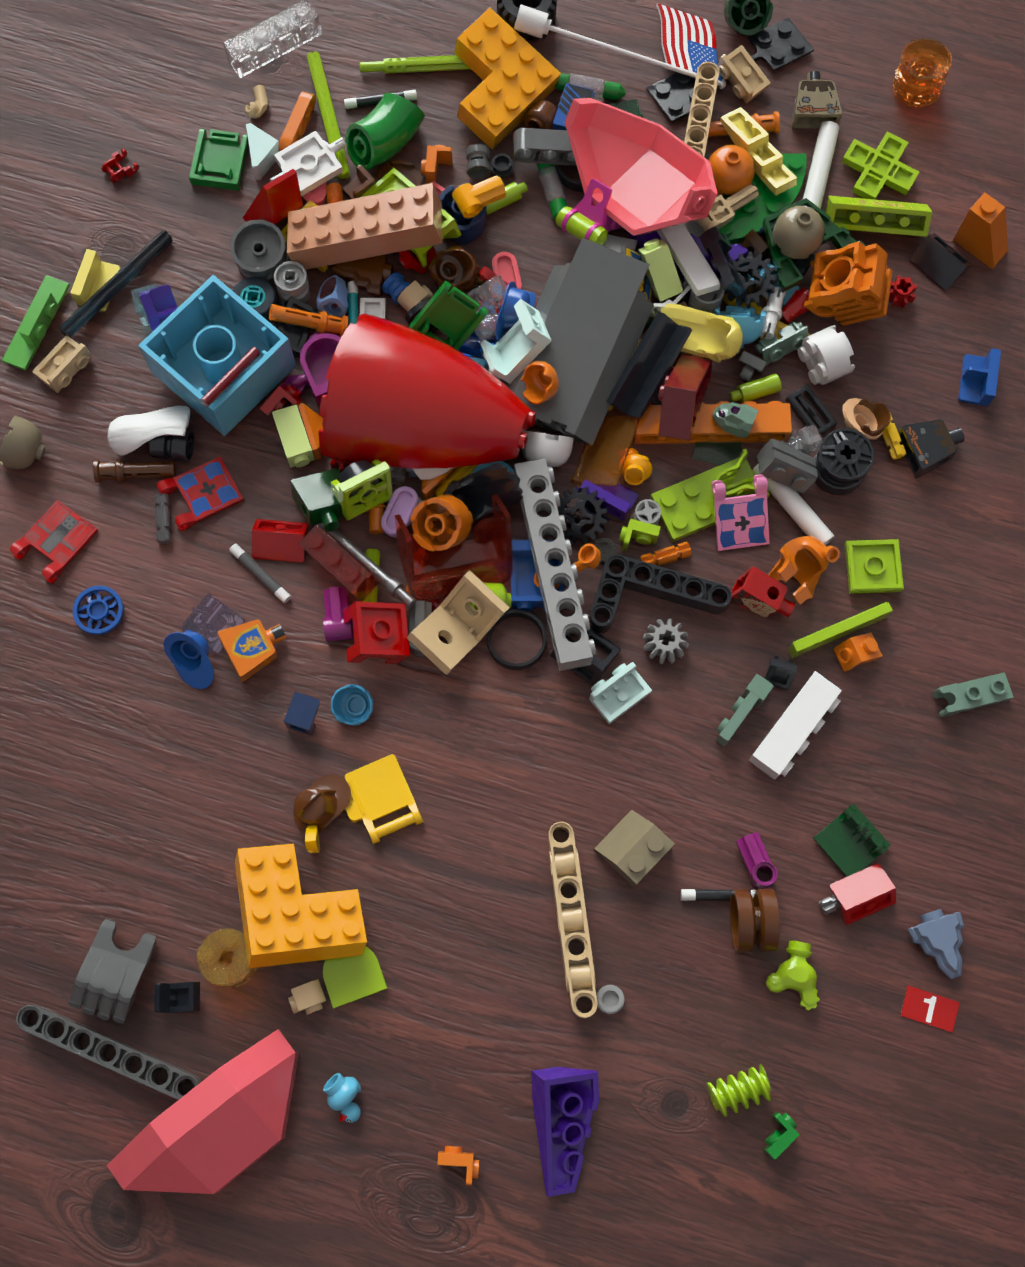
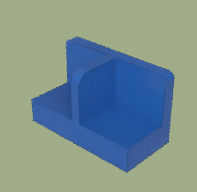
[958,348,1001,407]

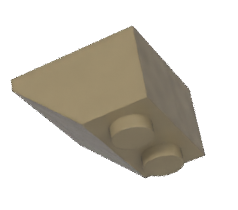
[594,810,675,888]

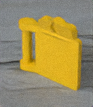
[344,754,424,844]

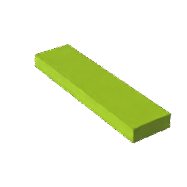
[788,602,893,658]

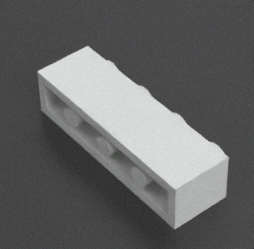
[749,671,842,780]

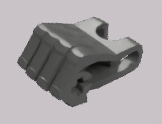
[69,918,156,1024]

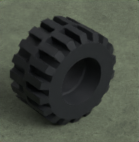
[497,0,557,42]

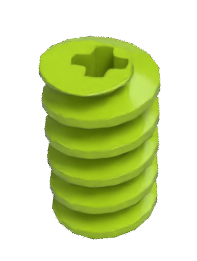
[706,1064,771,1117]

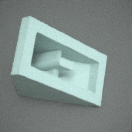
[246,123,279,180]

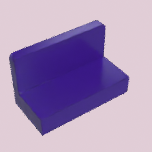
[580,471,638,522]

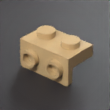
[718,45,771,103]
[32,336,92,393]

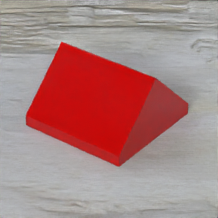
[242,169,303,224]

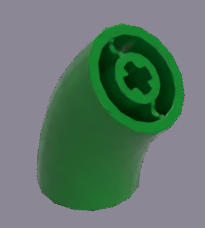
[345,93,425,170]

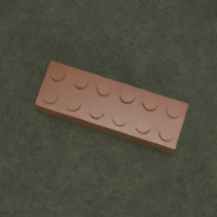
[287,183,442,270]

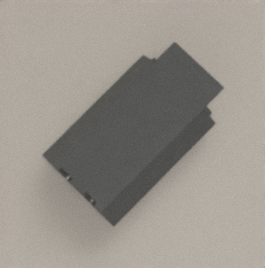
[502,238,654,445]

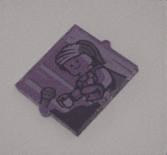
[181,593,245,654]

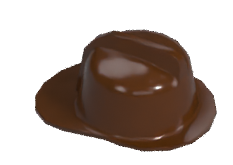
[293,774,351,832]

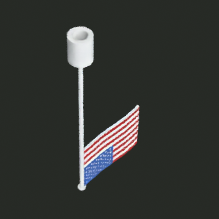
[514,3,726,89]

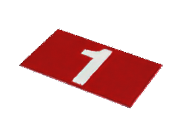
[900,986,960,1033]

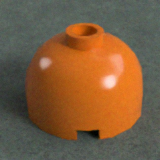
[708,145,755,197]

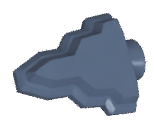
[907,909,964,979]

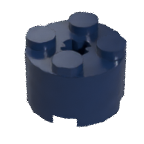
[439,185,487,245]

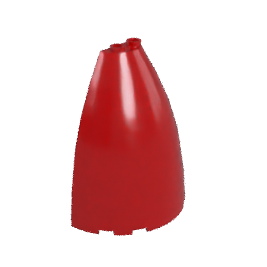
[319,314,536,469]

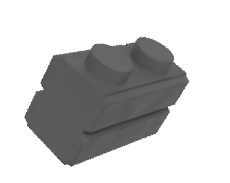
[757,439,818,493]

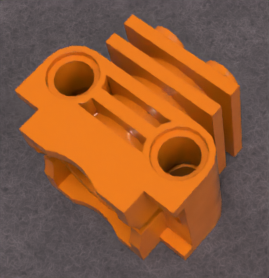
[804,241,892,326]

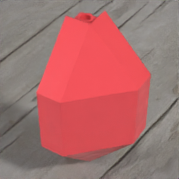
[565,98,718,236]
[106,1029,299,1194]

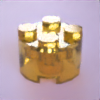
[197,928,256,988]

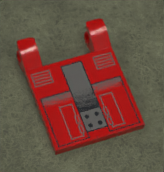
[9,500,98,584]

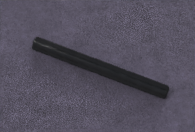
[59,230,173,338]

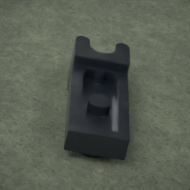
[699,226,746,297]

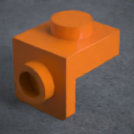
[421,145,453,184]
[834,632,883,672]
[437,1146,479,1185]

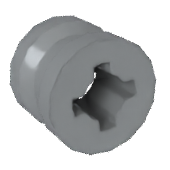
[634,499,661,525]

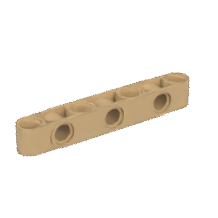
[548,822,597,1019]

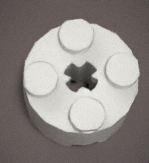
[797,325,855,385]

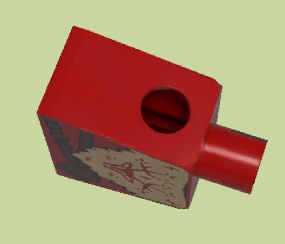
[730,566,795,618]

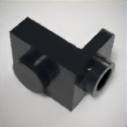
[154,982,200,1013]

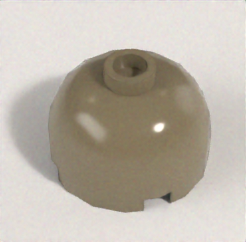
[772,206,825,259]
[0,415,45,470]

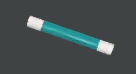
[348,281,358,326]

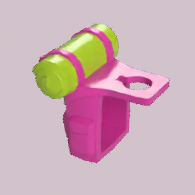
[556,179,622,245]

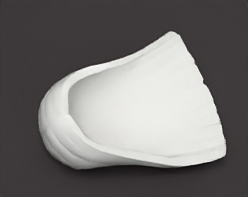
[107,406,190,456]

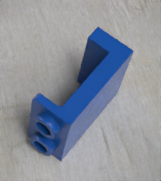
[510,540,564,612]

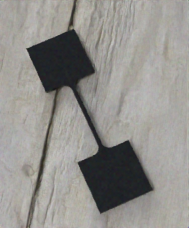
[646,18,814,123]

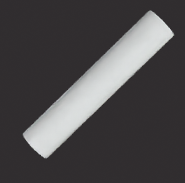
[803,121,839,209]
[752,464,835,545]

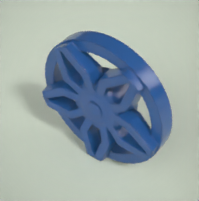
[73,586,124,635]

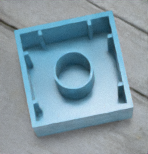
[138,275,296,436]

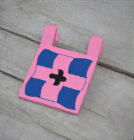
[712,474,770,551]

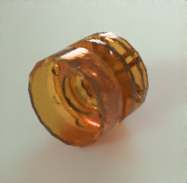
[892,38,952,107]

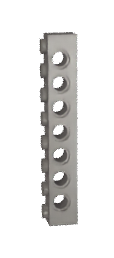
[514,458,596,671]

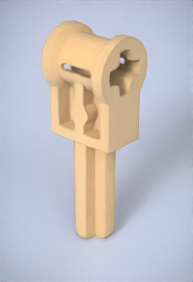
[696,185,759,233]

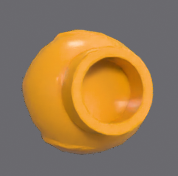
[618,448,653,485]

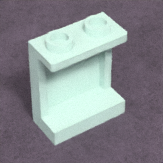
[480,299,552,384]

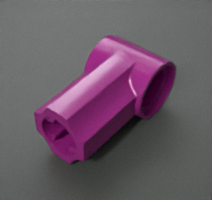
[323,587,353,642]
[736,832,778,890]

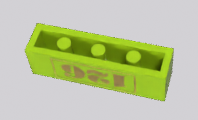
[826,196,932,237]

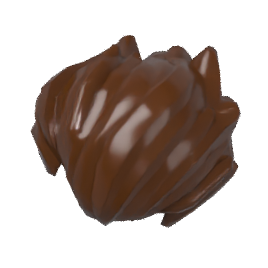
[428,245,480,293]

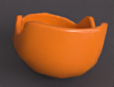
[521,361,559,405]

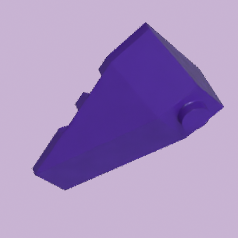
[531,1067,599,1197]

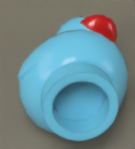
[323,1073,361,1123]

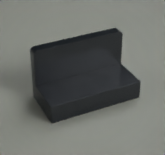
[910,233,972,290]

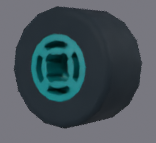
[232,277,278,322]

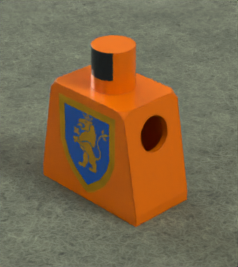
[217,620,286,682]

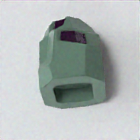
[712,402,758,438]

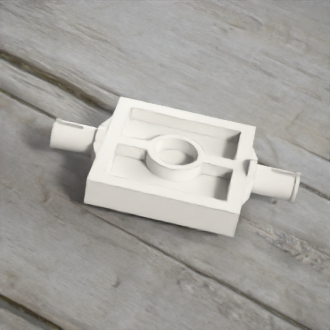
[270,131,347,196]

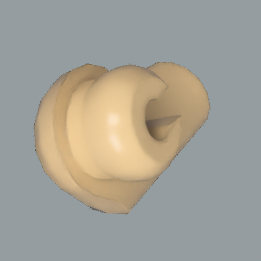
[245,85,269,119]

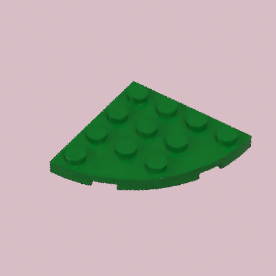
[710,153,806,244]

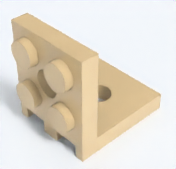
[407,570,510,675]

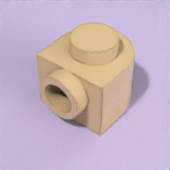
[397,280,433,312]
[288,979,326,1015]

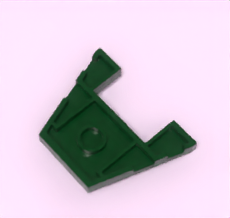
[762,198,866,293]

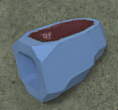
[317,275,348,317]

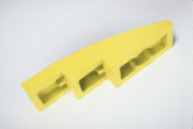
[720,107,797,195]

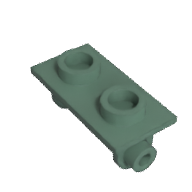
[755,322,808,365]

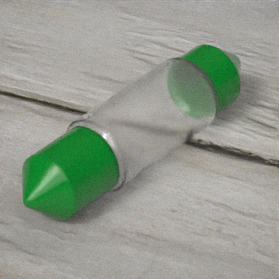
[555,73,626,101]
[537,163,567,221]

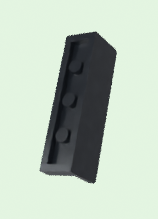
[606,312,692,419]

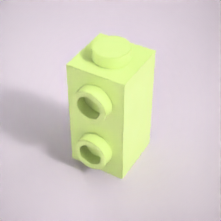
[638,239,684,302]
[272,404,315,468]

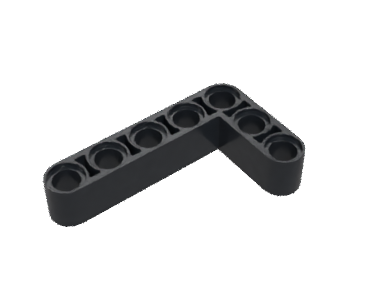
[589,554,732,633]

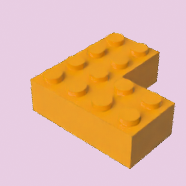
[454,7,561,150]
[235,844,367,969]

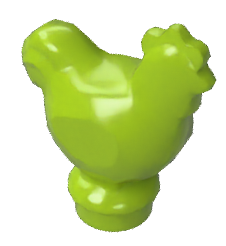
[766,941,820,1010]

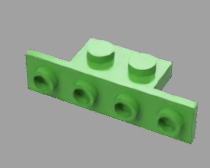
[2,275,70,371]

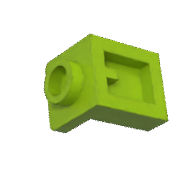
[619,519,661,551]

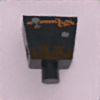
[898,419,965,479]

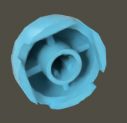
[715,306,766,348]

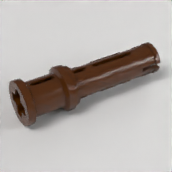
[93,459,176,483]

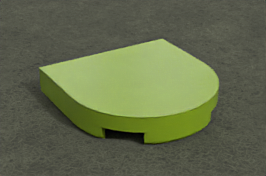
[323,946,388,1009]

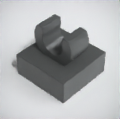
[739,351,767,382]

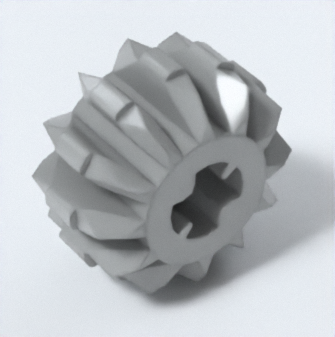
[643,618,689,664]

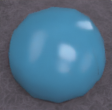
[331,684,374,726]

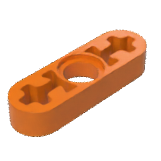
[279,91,316,152]

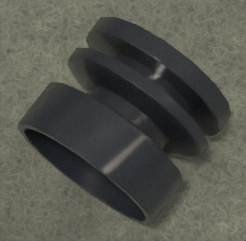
[814,428,874,495]

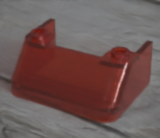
[395,494,513,601]

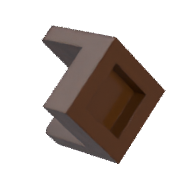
[342,164,376,200]

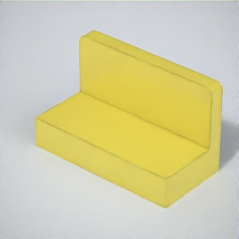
[71,249,120,311]

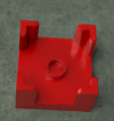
[343,601,410,664]

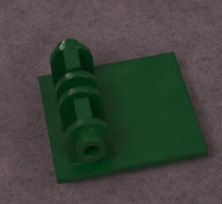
[813,803,891,877]

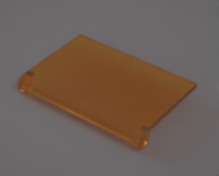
[571,416,640,486]

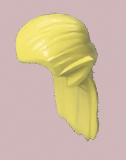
[661,304,743,363]

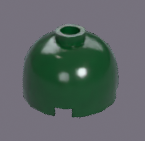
[723,0,773,35]

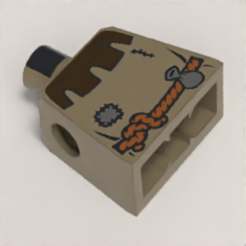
[791,71,842,128]

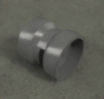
[466,144,491,179]

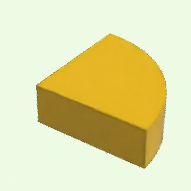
[305,825,320,853]

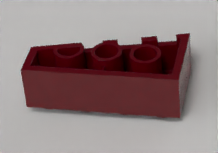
[658,352,713,440]

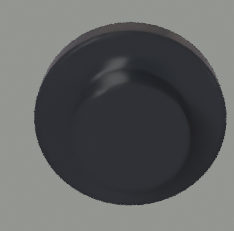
[490,153,514,178]

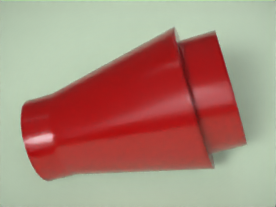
[780,288,809,324]

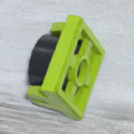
[331,459,393,520]

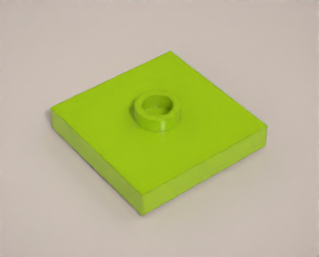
[844,539,904,594]

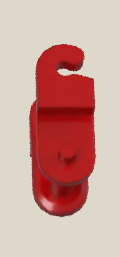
[101,148,139,183]

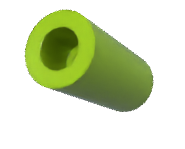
[487,182,528,215]
[729,373,782,403]

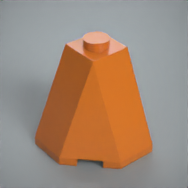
[953,192,1008,269]

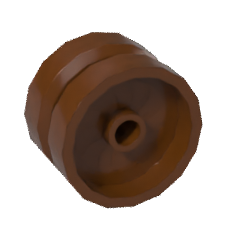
[730,888,780,952]

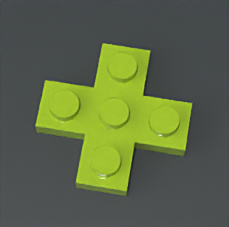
[841,131,919,200]

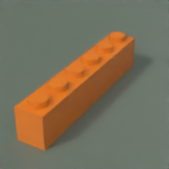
[633,401,792,444]

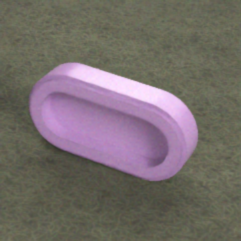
[381,486,419,537]

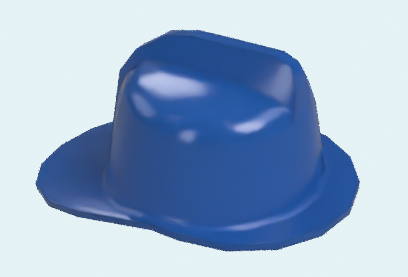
[495,281,537,341]
[163,629,214,689]

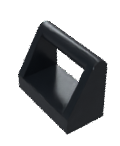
[550,627,621,686]

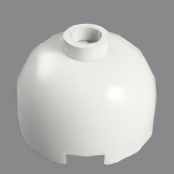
[522,431,574,467]

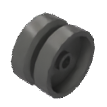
[230,220,291,284]

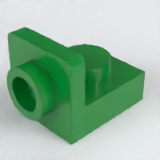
[763,1112,799,1160]

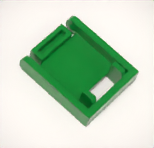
[189,129,249,191]
[410,281,488,350]

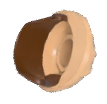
[842,398,891,440]

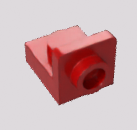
[260,382,303,416]

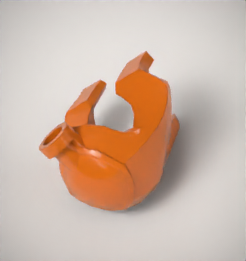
[768,536,840,605]

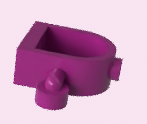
[285,332,341,407]

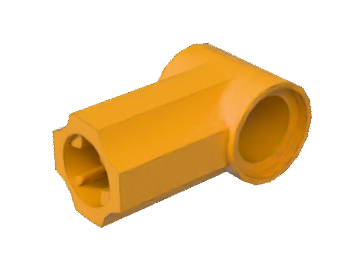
[452,175,506,218]

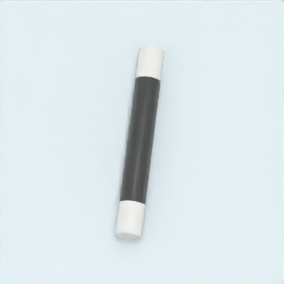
[229,543,291,604]

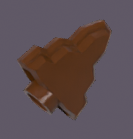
[332,254,394,297]

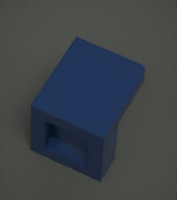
[284,692,320,736]

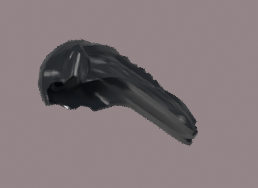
[442,464,523,523]

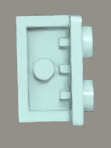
[589,662,652,724]

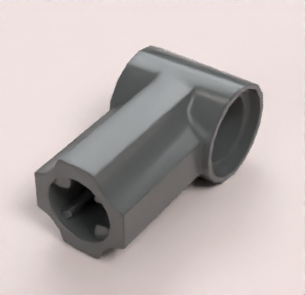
[409,601,432,657]

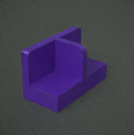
[139,284,178,332]

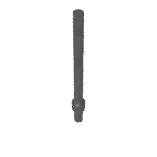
[317,523,416,608]

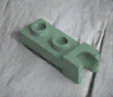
[933,672,1014,717]
[715,674,774,747]

